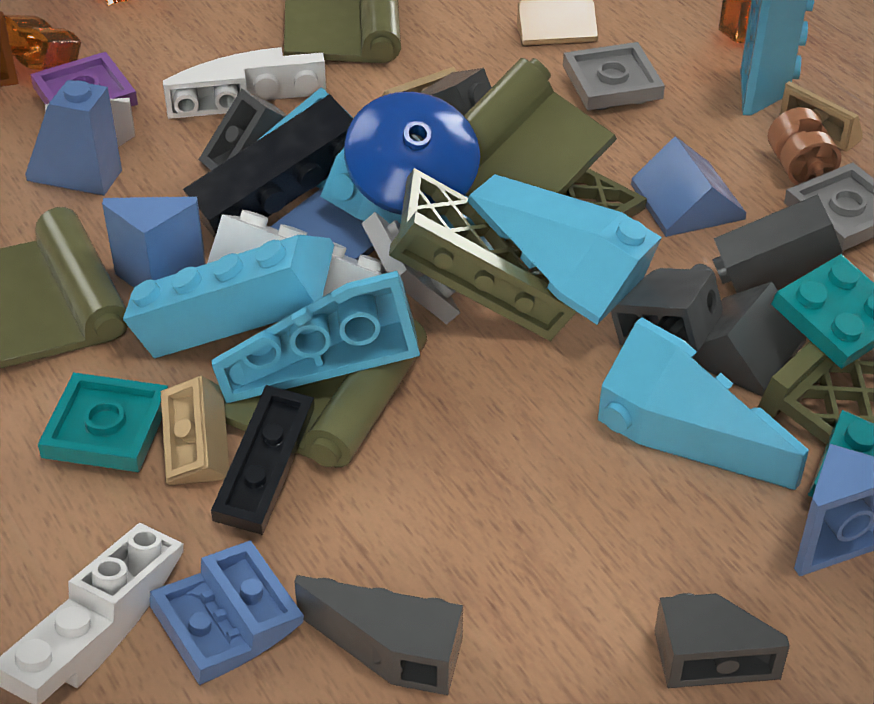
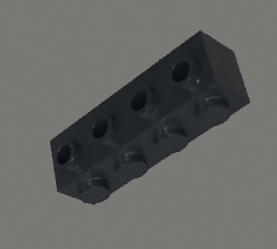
[183,94,353,238]

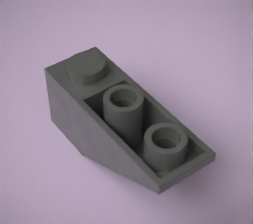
[294,575,463,695]

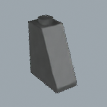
[712,194,844,293]

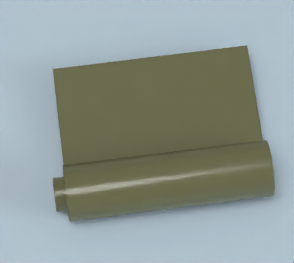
[284,0,401,63]
[464,58,617,247]
[0,207,128,368]
[224,319,427,468]

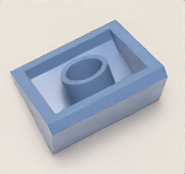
[631,136,746,237]
[102,197,206,288]
[794,444,874,576]

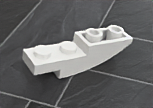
[163,47,326,119]
[0,522,184,704]

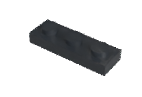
[211,385,314,535]

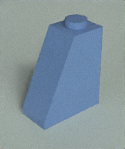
[25,80,122,196]

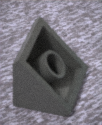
[693,281,807,396]

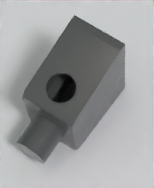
[611,264,723,351]

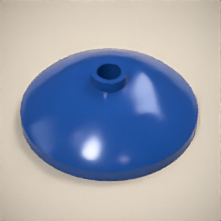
[344,92,480,215]

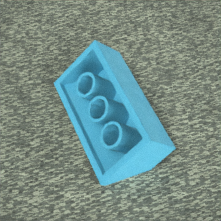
[740,0,814,116]
[123,235,334,359]

